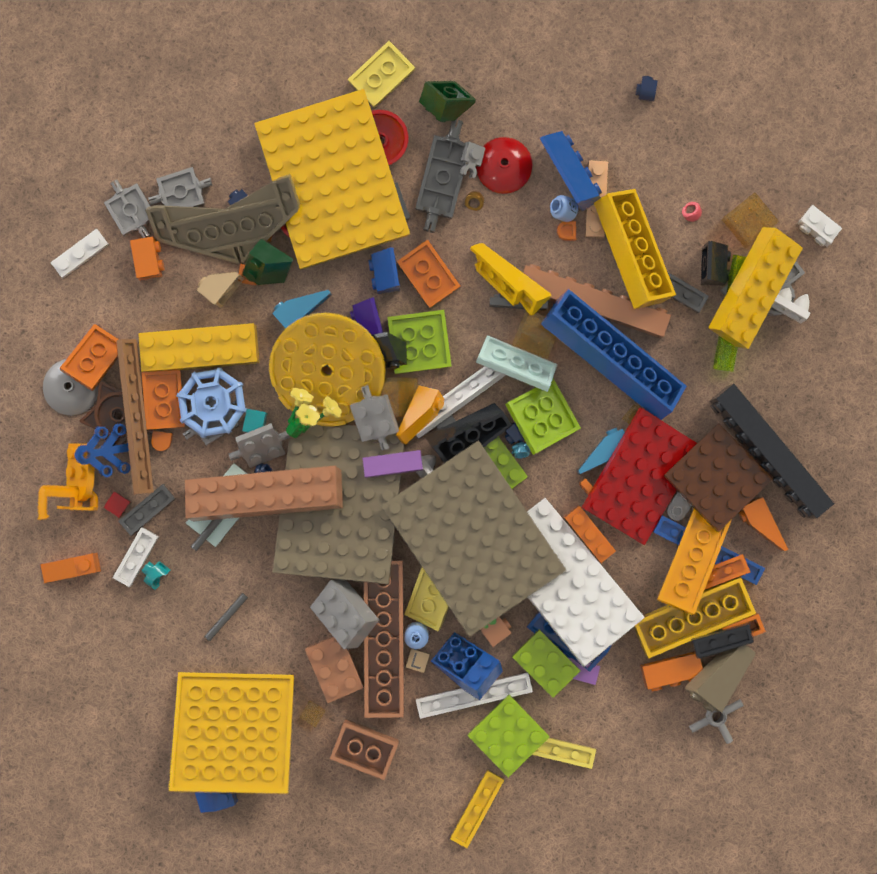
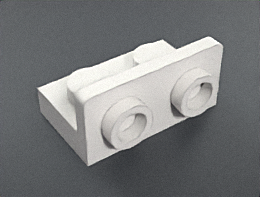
[797,205,842,247]

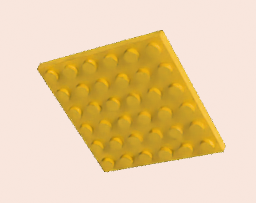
[169,672,294,794]

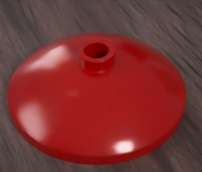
[371,110,409,166]
[476,137,532,194]

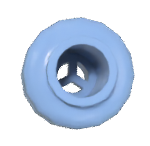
[550,195,578,222]
[404,622,429,649]

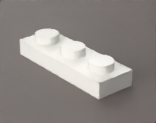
[51,229,109,278]
[113,527,159,587]

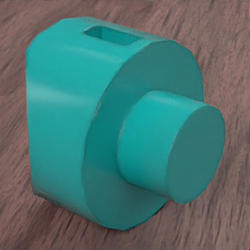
[141,561,171,590]

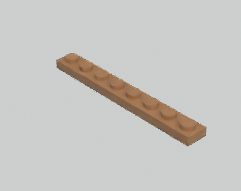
[116,339,154,494]

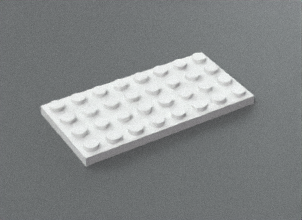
[527,498,645,667]

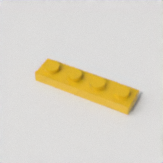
[450,769,504,848]

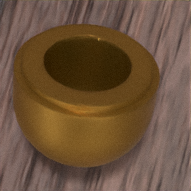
[465,191,484,211]

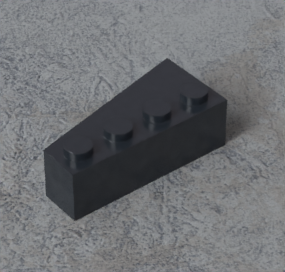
[424,403,512,463]

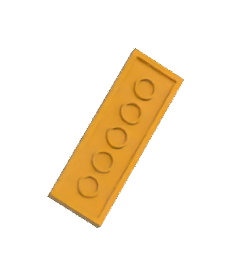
[657,508,732,615]

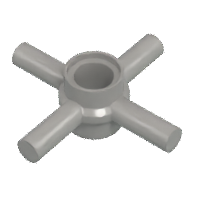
[689,699,744,744]

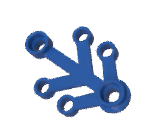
[75,424,131,477]

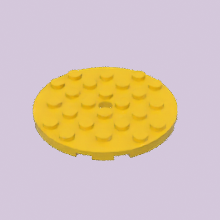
[269,313,385,426]

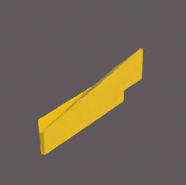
[470,243,551,316]

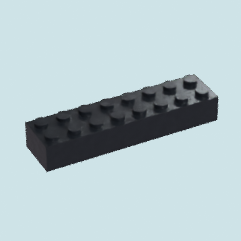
[710,384,835,519]

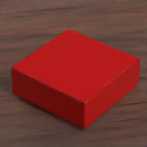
[103,491,131,518]

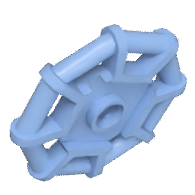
[176,367,247,438]

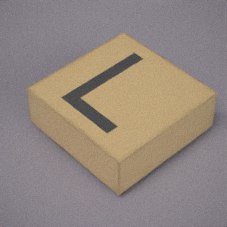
[406,648,430,673]

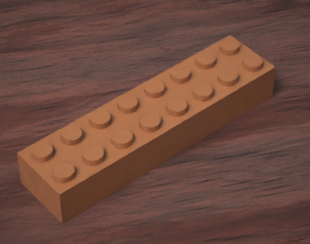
[185,466,343,522]
[364,560,404,718]

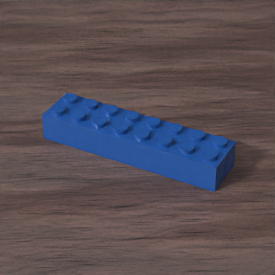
[541,289,687,420]

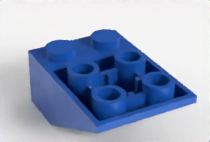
[431,632,503,701]

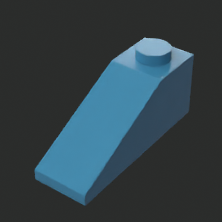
[272,290,332,328]
[577,427,624,474]

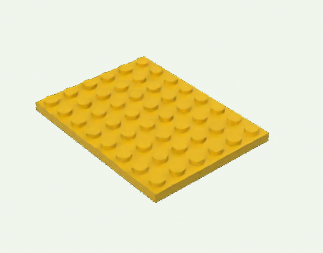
[254,89,410,270]

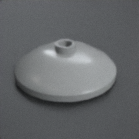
[43,359,99,416]

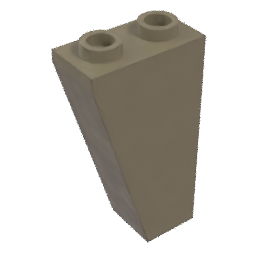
[685,645,756,713]

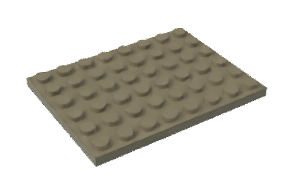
[273,425,405,584]
[381,441,566,637]

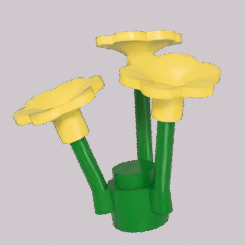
[286,388,342,438]

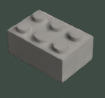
[310,579,379,649]

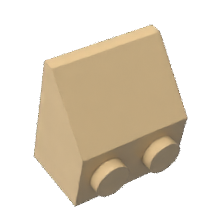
[197,272,245,308]

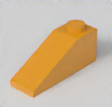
[396,386,445,445]

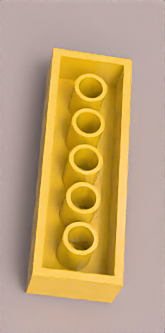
[594,189,676,309]
[708,227,803,349]
[138,323,259,372]
[633,577,756,658]

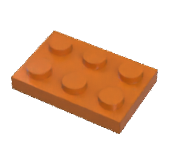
[396,240,461,309]
[60,324,119,391]
[141,370,185,430]

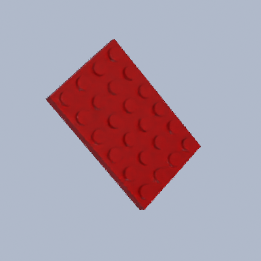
[581,407,697,546]

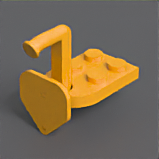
[37,443,98,520]

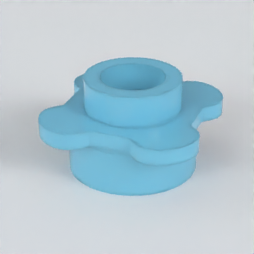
[512,442,530,458]

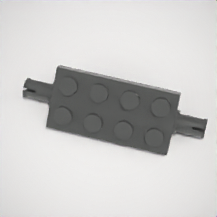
[415,119,466,233]

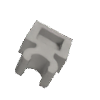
[460,142,485,178]

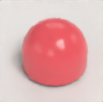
[682,202,702,222]

